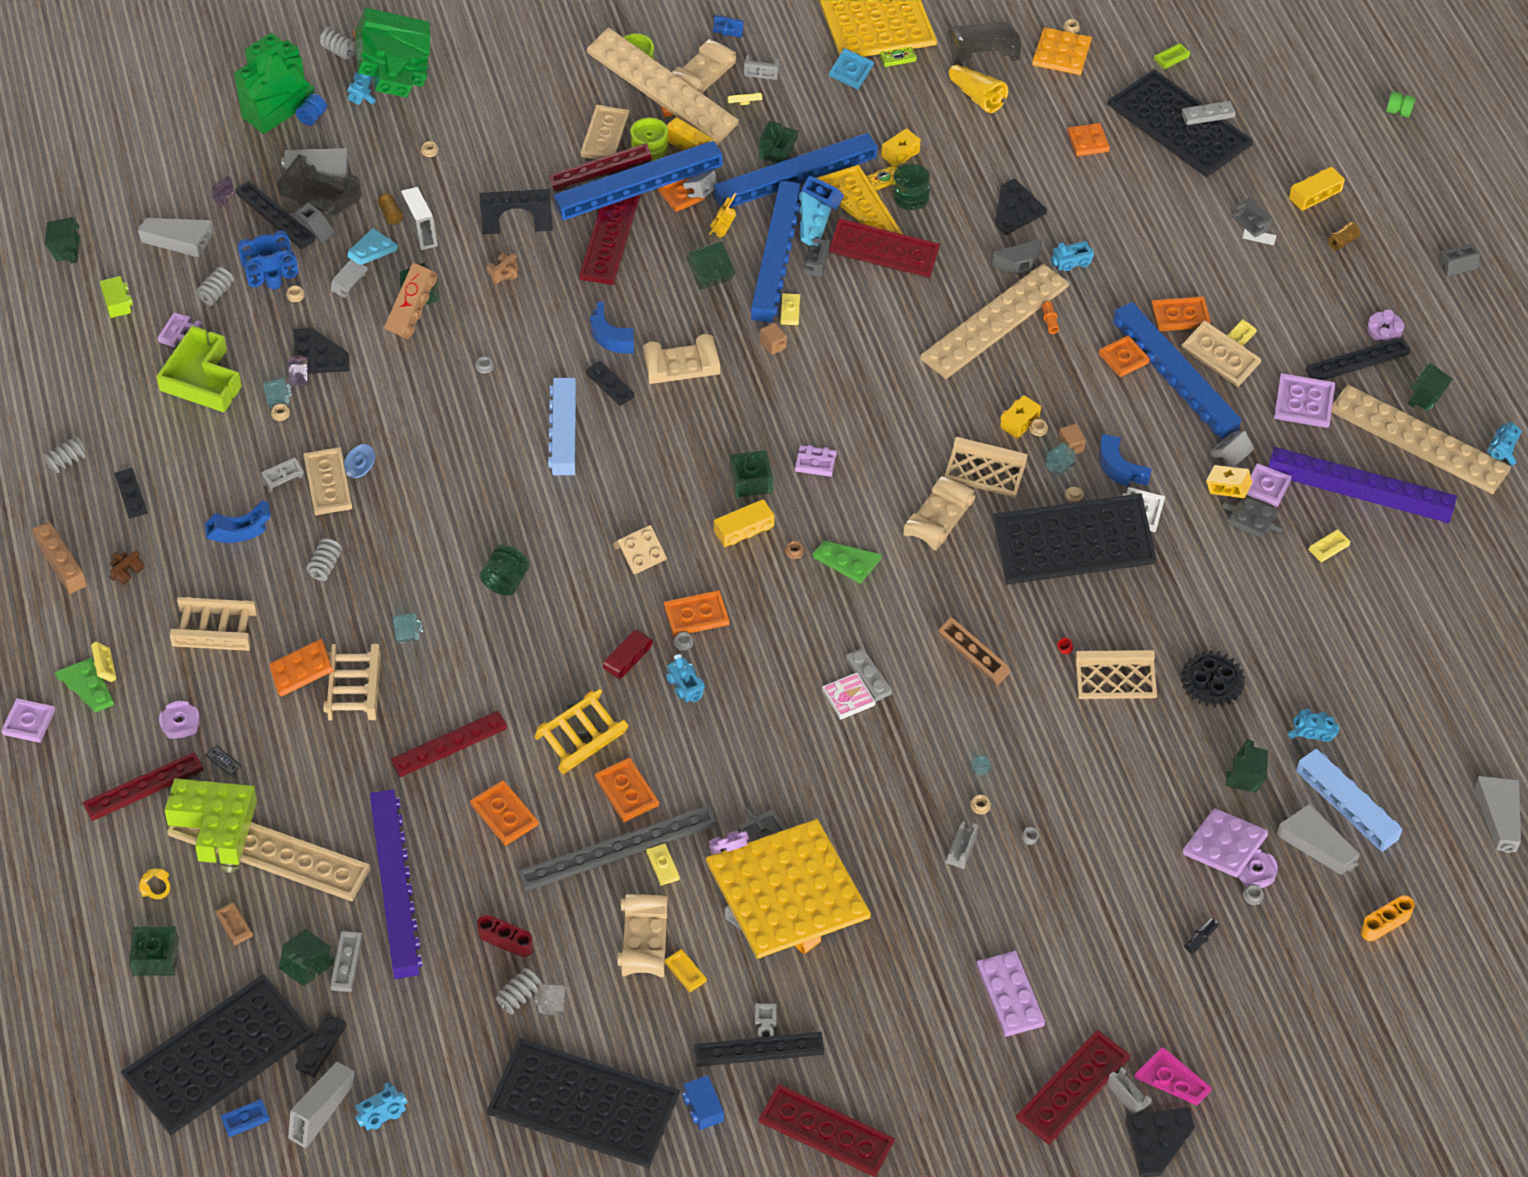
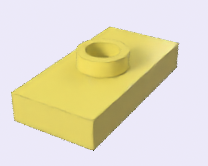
[726,93,762,105]
[781,293,800,325]
[1227,319,1257,346]
[1309,529,1351,563]
[91,642,116,682]
[646,843,680,886]

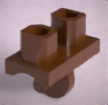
[109,550,145,585]

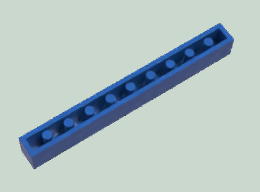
[714,133,877,208]
[554,141,723,220]
[751,181,802,323]
[1113,302,1241,440]

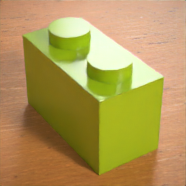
[100,276,133,318]

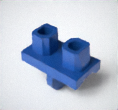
[713,15,744,38]

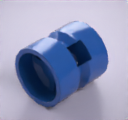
[296,94,327,126]

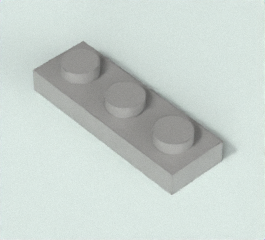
[1181,101,1236,125]
[845,648,892,702]
[330,931,363,992]

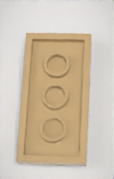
[581,105,630,159]
[1181,320,1261,387]
[304,447,352,515]

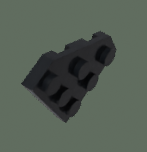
[995,178,1047,235]
[294,328,350,375]
[1126,1107,1195,1177]

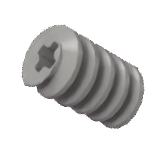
[320,27,356,60]
[197,267,234,306]
[43,436,85,473]
[306,538,342,582]
[496,968,542,1015]

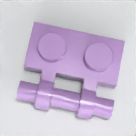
[158,312,202,347]
[795,445,837,477]

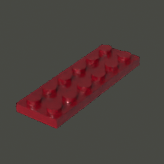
[829,218,940,278]
[1016,1029,1131,1145]
[759,1084,895,1177]

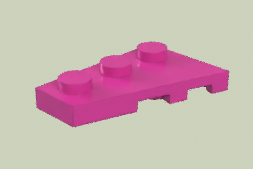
[1134,1047,1212,1105]

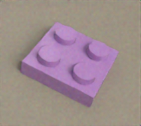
[1246,463,1292,507]
[1,698,55,743]

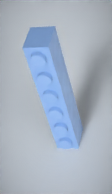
[548,378,576,475]
[1296,748,1402,852]

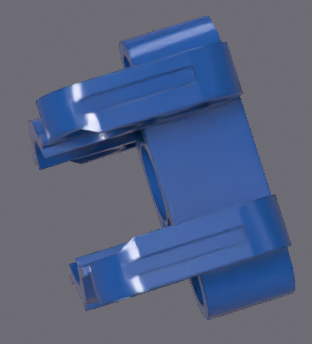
[237,231,298,289]

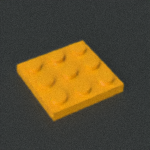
[1032,27,1092,75]

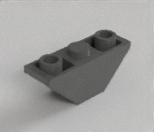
[288,202,336,244]
[991,239,1042,274]

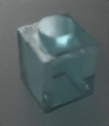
[262,378,292,407]
[1045,443,1076,476]
[392,613,422,643]

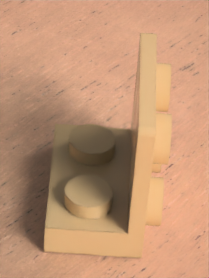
[613,525,667,575]

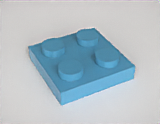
[829,48,874,90]

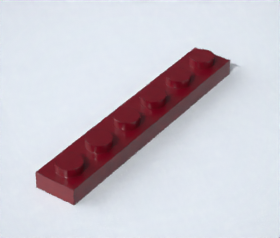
[549,143,652,191]
[390,710,507,778]
[82,752,204,822]

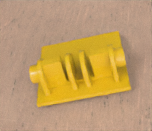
[709,193,736,237]

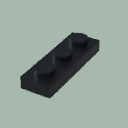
[586,361,634,406]
[115,468,147,519]
[295,1014,347,1078]

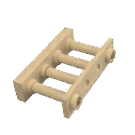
[170,597,257,651]
[324,644,381,720]

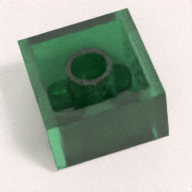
[686,241,735,290]
[730,450,773,497]
[129,926,179,976]

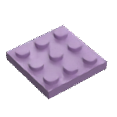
[1274,373,1335,428]
[1183,808,1268,878]

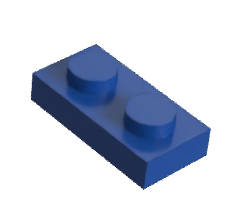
[221,1099,270,1137]

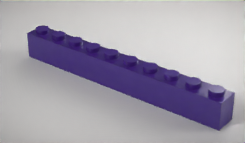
[1268,447,1457,523]
[370,789,423,979]

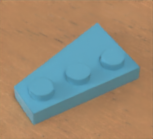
[799,191,831,246]
[347,228,398,265]

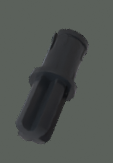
[1184,918,1219,954]

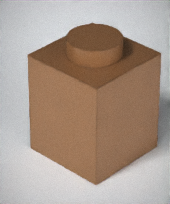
[759,322,787,355]
[1058,424,1086,456]

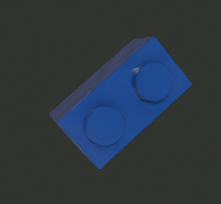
[801,175,845,210]
[681,1075,724,1130]

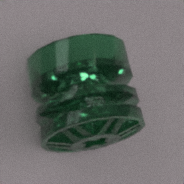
[893,164,930,210]
[479,545,530,596]

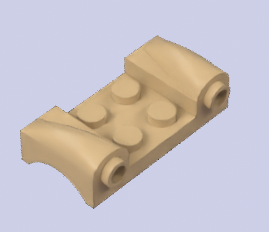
[672,39,736,93]
[643,334,720,384]
[903,476,976,551]
[618,894,668,977]

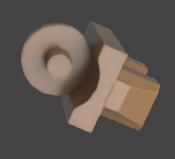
[486,253,518,285]

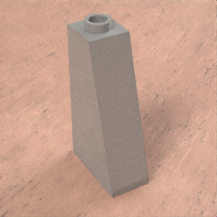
[281,148,349,185]
[401,187,438,250]
[138,218,214,257]
[1474,776,1521,853]
[1277,804,1360,875]
[288,1062,355,1148]

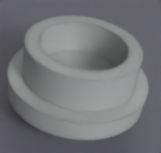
[475,356,494,373]
[674,632,693,651]
[1243,885,1264,905]

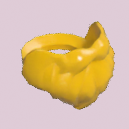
[139,868,171,900]

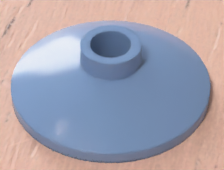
[344,444,375,478]

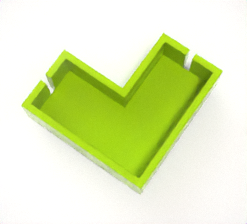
[156,326,242,413]
[165,779,257,865]

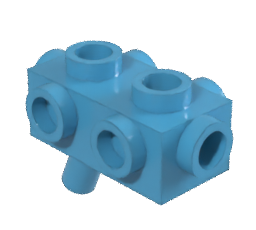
[347,72,376,105]
[1051,241,1094,271]
[1487,422,1522,466]
[666,654,705,702]
[1288,709,1339,742]
[355,1083,408,1131]

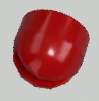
[1057,638,1073,655]

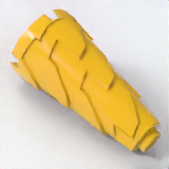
[948,65,1008,113]

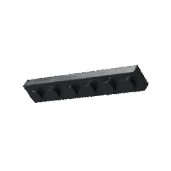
[235,181,315,250]
[1305,337,1410,380]
[694,1032,824,1067]

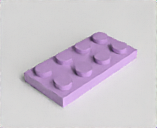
[976,951,1045,1037]

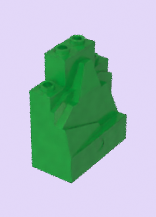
[355,7,430,98]
[234,32,315,134]

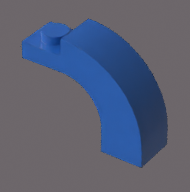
[590,302,634,353]
[1099,434,1152,487]
[205,500,271,543]

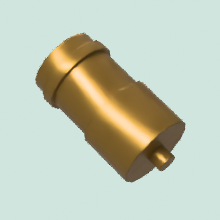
[377,193,403,225]
[1328,222,1361,250]

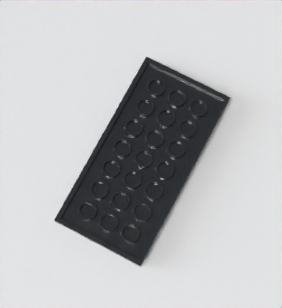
[1107,69,1253,178]
[993,493,1157,585]
[121,974,314,1136]
[487,1037,680,1169]

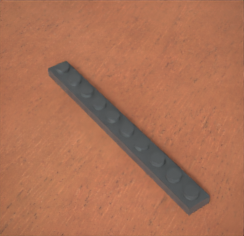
[518,806,717,892]

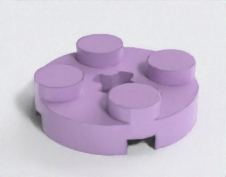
[1367,310,1404,342]
[159,701,200,739]
[709,831,750,854]
[1238,849,1278,888]

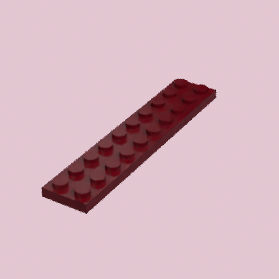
[579,151,651,285]

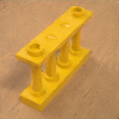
[534,689,628,775]

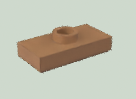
[215,902,253,946]

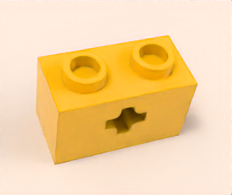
[881,128,921,167]
[1000,395,1041,439]
[1206,465,1253,498]

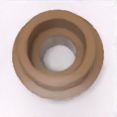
[785,541,804,559]

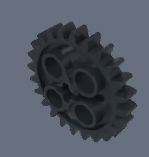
[1181,650,1245,708]

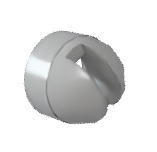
[1022,827,1039,845]

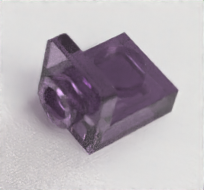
[212,176,234,207]
[288,356,309,385]

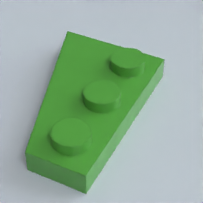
[813,541,882,584]
[55,657,114,712]

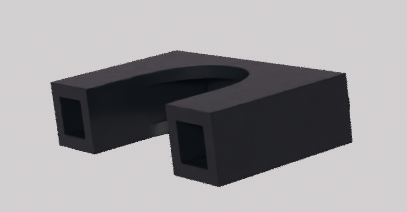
[479,189,552,235]

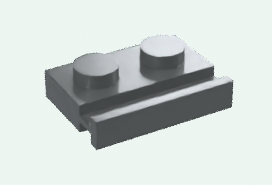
[562,699,600,738]

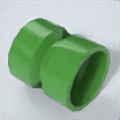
[1386,91,1416,118]

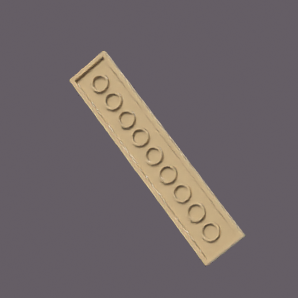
[587,27,739,145]
[920,263,1069,379]
[1331,384,1511,494]
[167,822,371,902]

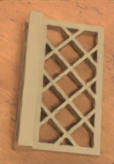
[944,437,1028,498]
[1074,650,1157,699]

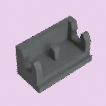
[1232,197,1272,238]
[803,239,830,277]
[1440,244,1480,277]

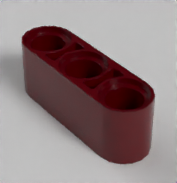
[602,629,653,679]
[477,915,534,957]

